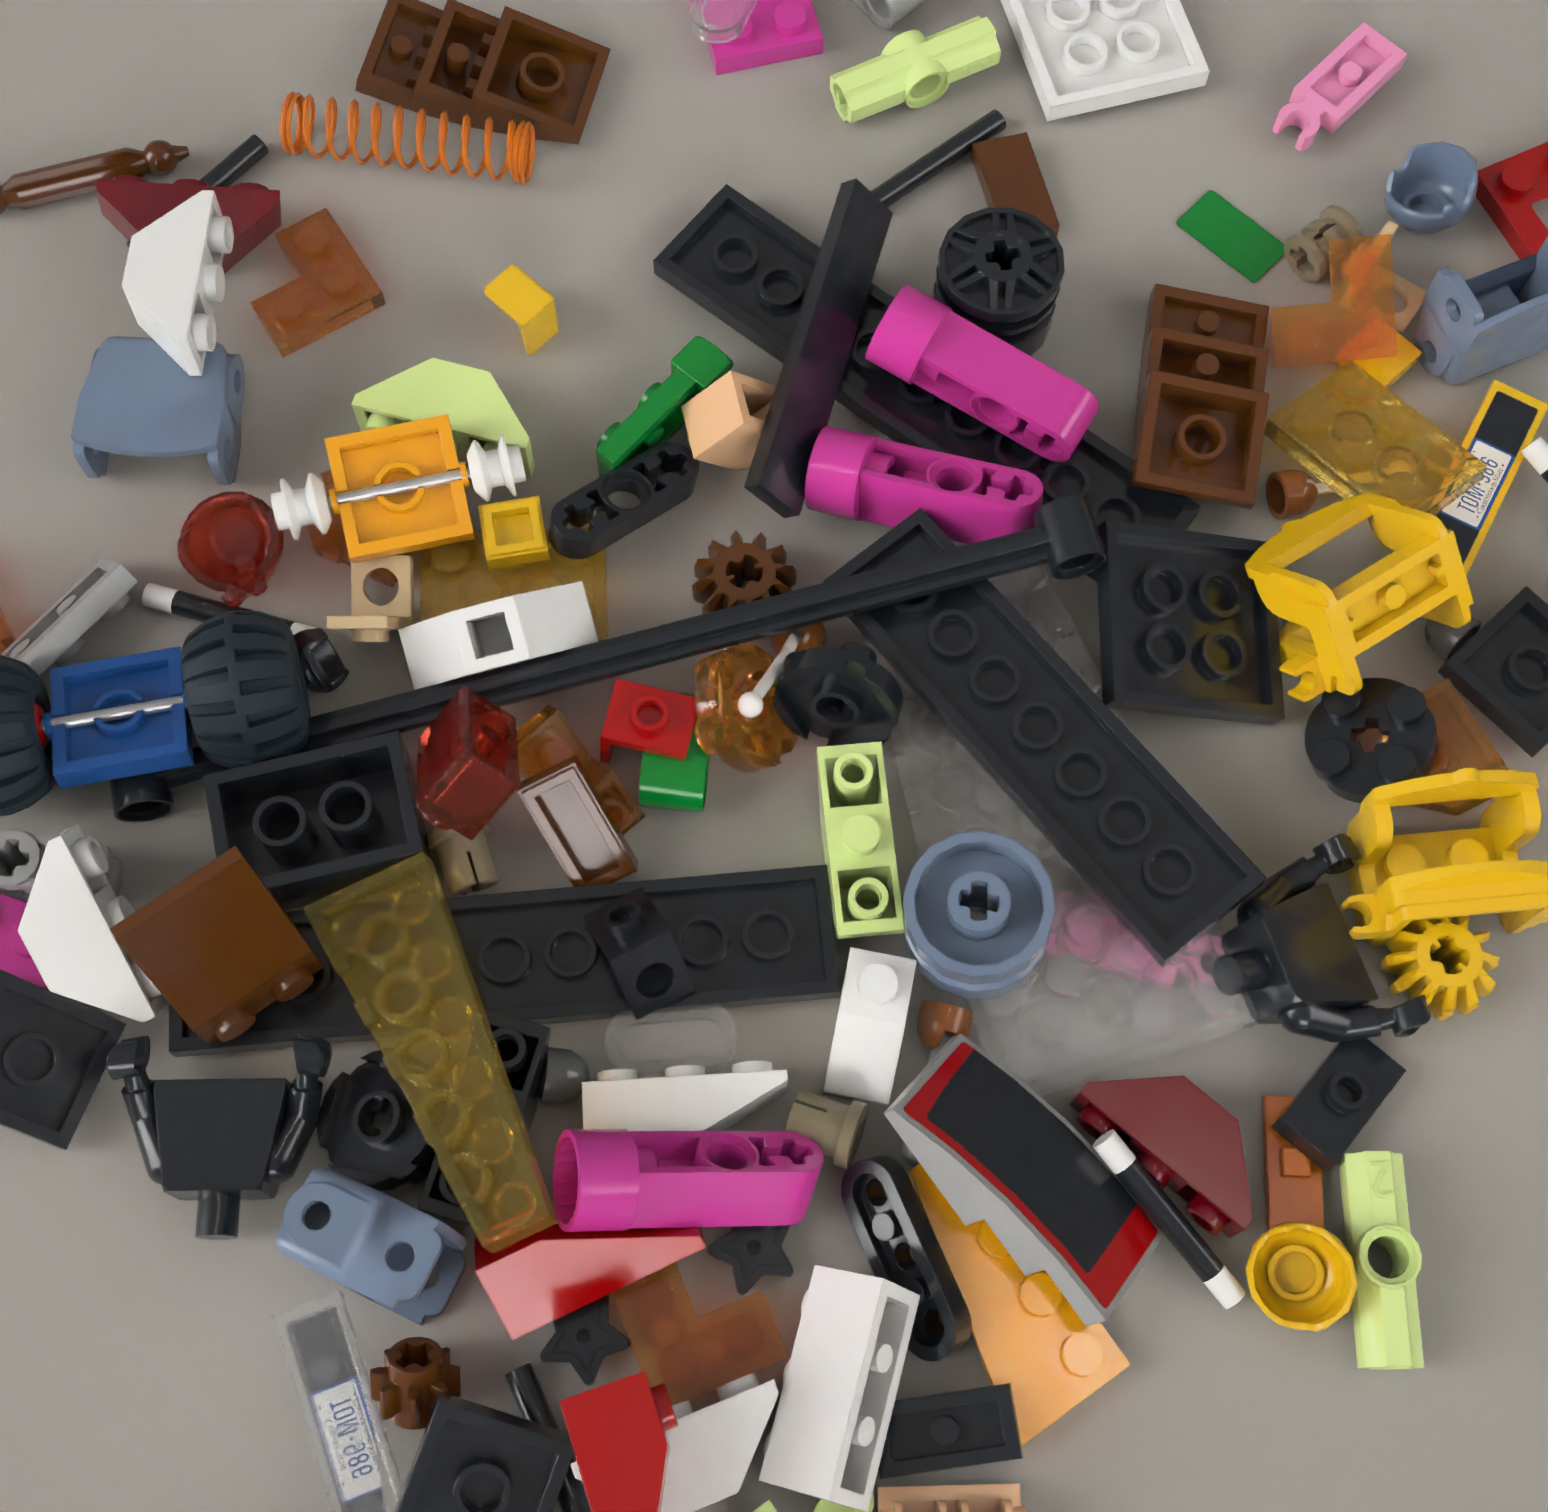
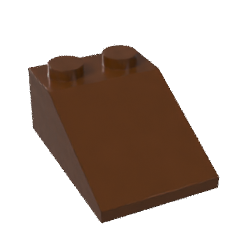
[109,846,324,1045]

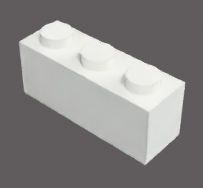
[759,1265,920,1512]

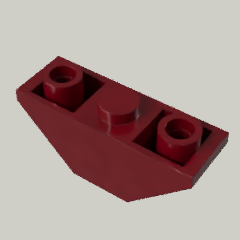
[96,175,281,274]
[1070,1075,1253,1238]

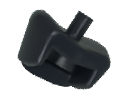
[293,628,349,693]

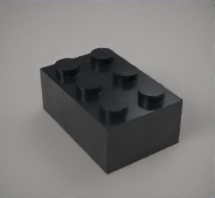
[202,730,435,910]

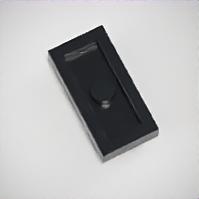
[1271,1038,1406,1172]
[878,1383,1024,1479]

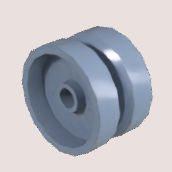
[903,831,1055,999]

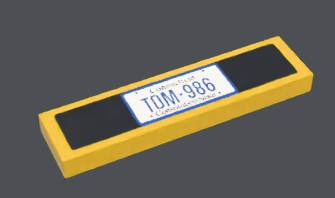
[1427,379,1548,576]

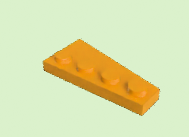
[908,1163,1131,1445]

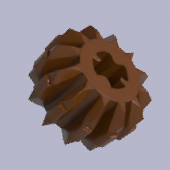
[692,530,797,614]

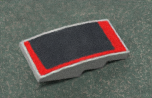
[883,1033,1164,1326]

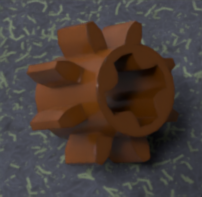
[370,1337,461,1430]

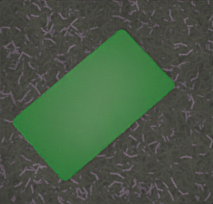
[1176,190,1284,283]

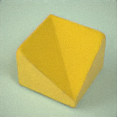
[483,264,559,356]

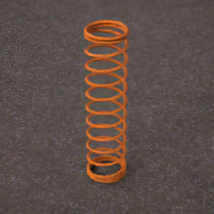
[280,91,535,185]

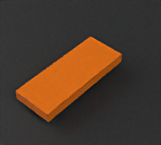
[1262,1095,1324,1231]

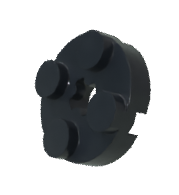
[773,642,904,746]
[1305,678,1439,803]
[317,1049,453,1191]

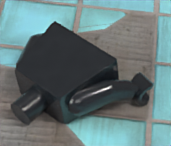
[1213,834,1431,1043]
[106,1034,332,1240]

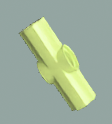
[829,16,1001,124]
[1338,1151,1425,1370]

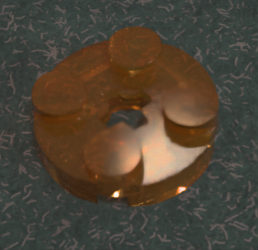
[694,643,798,773]

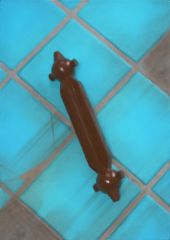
[0,140,190,214]

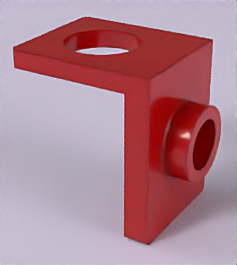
[600,678,700,764]

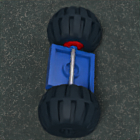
[0,610,310,816]

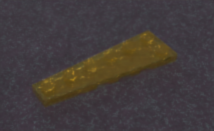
[304,851,558,1253]

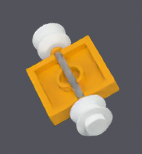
[270,414,526,564]

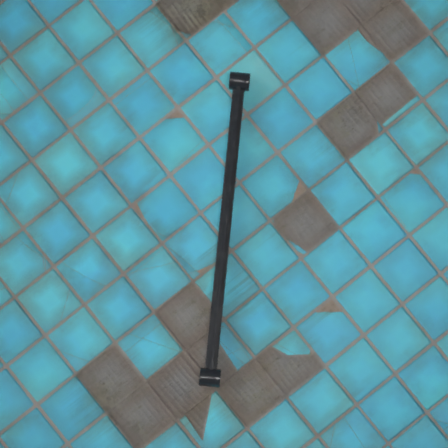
[109,495,1107,822]

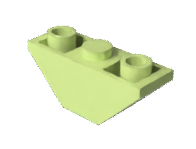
[351,357,535,477]
[816,741,905,939]

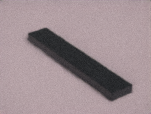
[744,178,893,518]

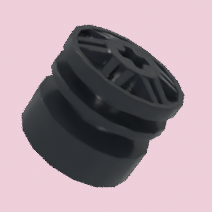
[932,208,1065,356]

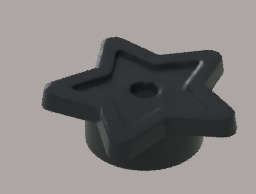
[707,1225,794,1295]
[540,1295,631,1386]

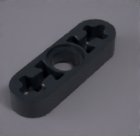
[548,442,699,559]

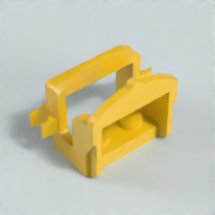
[1245,493,1474,702]
[1339,768,1548,947]

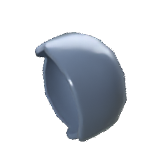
[1385,141,1478,234]

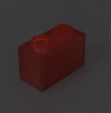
[417,685,520,841]

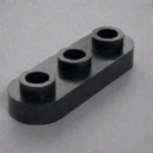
[841,1156,972,1362]

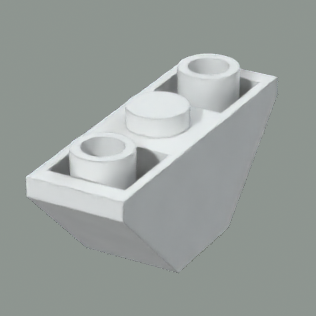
[122,190,234,376]
[398,581,599,690]
[18,824,168,1023]
[570,1373,779,1512]

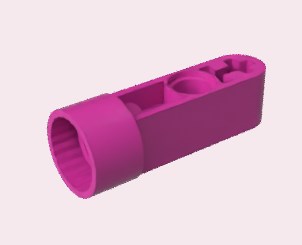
[865,283,1099,462]
[805,426,1043,544]
[552,1129,824,1232]

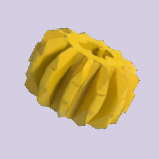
[1379,915,1501,1021]

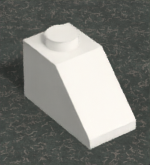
[823,947,917,1107]

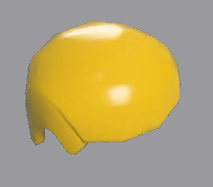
[1245,1222,1358,1332]

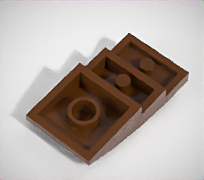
[355,0,611,145]
[1132,283,1270,509]

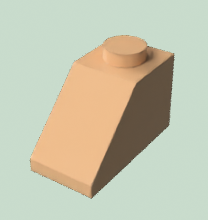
[681,370,776,471]

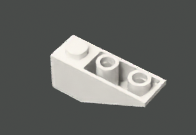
[582,1061,788,1131]

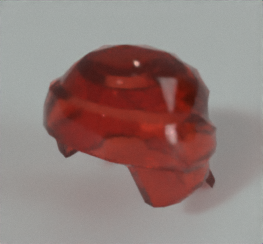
[177,491,285,608]

